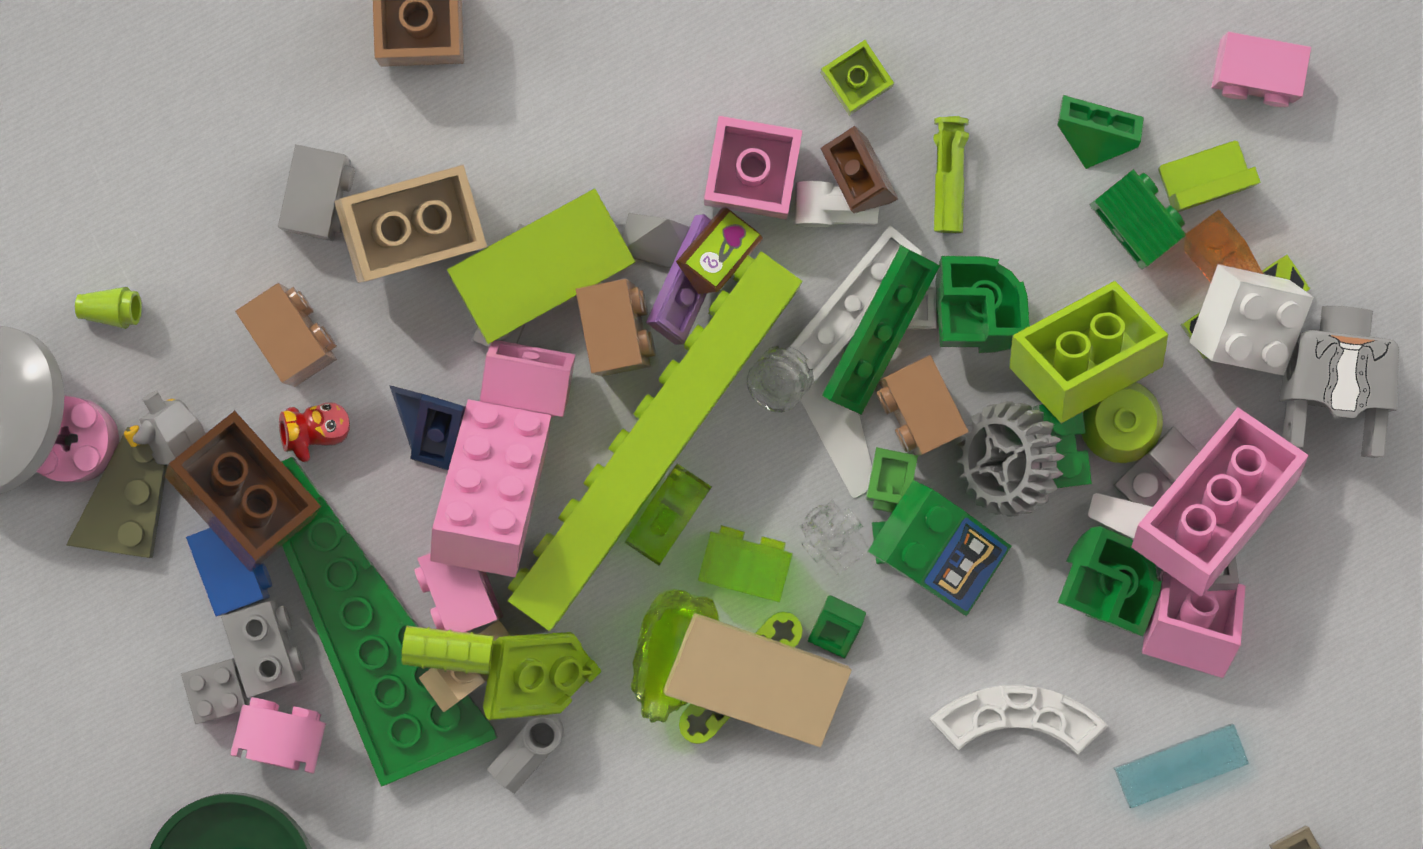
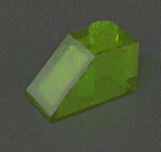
[624,463,712,566]

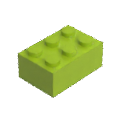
[1009,281,1169,423]

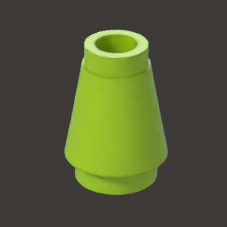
[75,287,142,329]

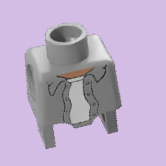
[1279,306,1399,458]

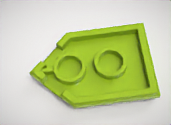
[483,632,602,720]

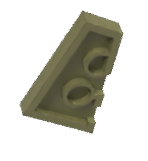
[66,427,167,558]

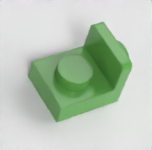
[865,447,918,513]

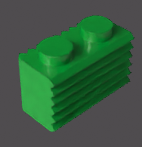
[1089,169,1186,269]

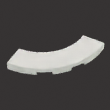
[928,685,1108,755]

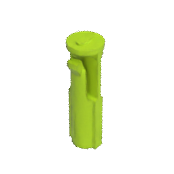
[933,116,969,234]

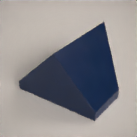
[389,385,466,470]

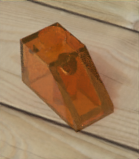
[1184,210,1263,283]

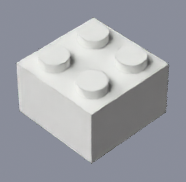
[1189,264,1314,376]

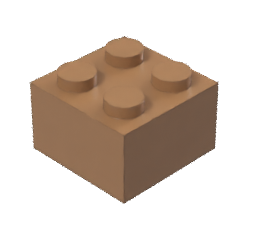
[373,0,464,67]
[576,279,656,377]
[235,283,337,387]
[876,355,969,456]

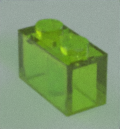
[697,525,793,603]

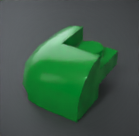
[935,256,1030,353]
[1057,526,1162,637]

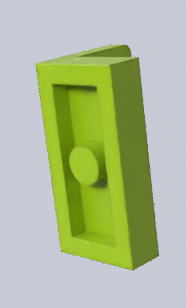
[1158,140,1261,212]

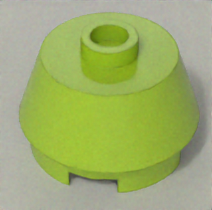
[1081,382,1163,463]

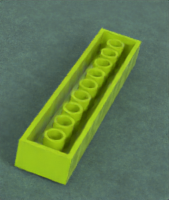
[507,251,803,631]

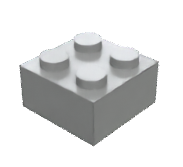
[181,658,250,725]

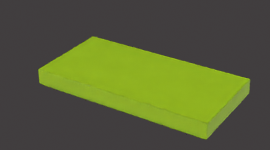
[446,188,635,344]

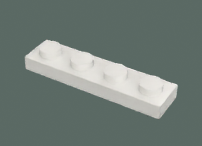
[782,226,922,382]

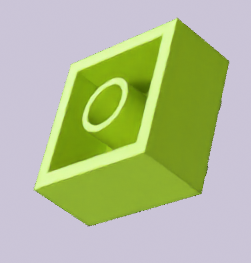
[820,40,894,116]

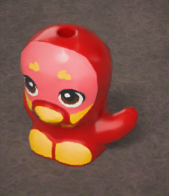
[279,402,350,462]

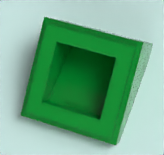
[807,595,866,659]

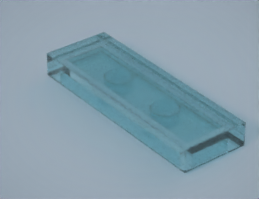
[1114,723,1249,808]

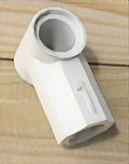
[795,181,879,228]

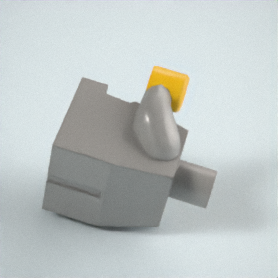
[124,391,206,464]

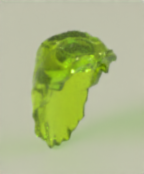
[631,589,719,723]

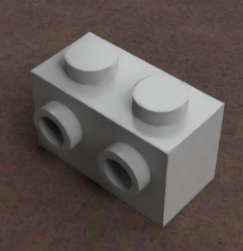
[221,600,305,698]

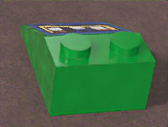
[867,480,1012,617]

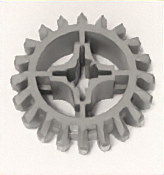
[956,401,1065,517]

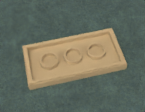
[663,613,852,748]

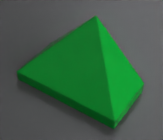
[1057,95,1144,169]

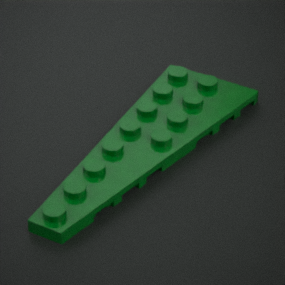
[281,457,498,787]

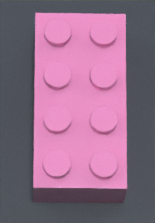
[430,399,551,577]
[1131,407,1309,597]

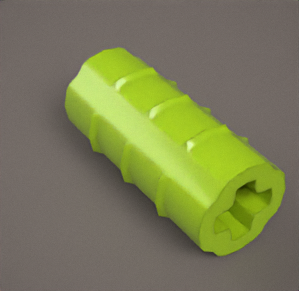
[402,626,494,675]

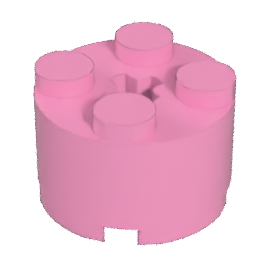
[36,396,119,482]
[230,697,326,774]

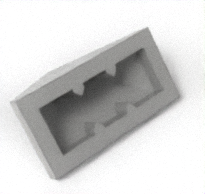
[622,213,690,268]

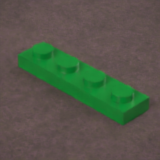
[822,245,940,415]

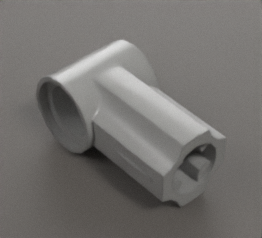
[487,714,564,794]

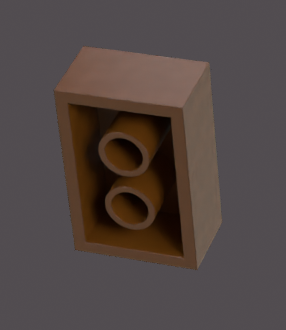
[165,410,321,572]

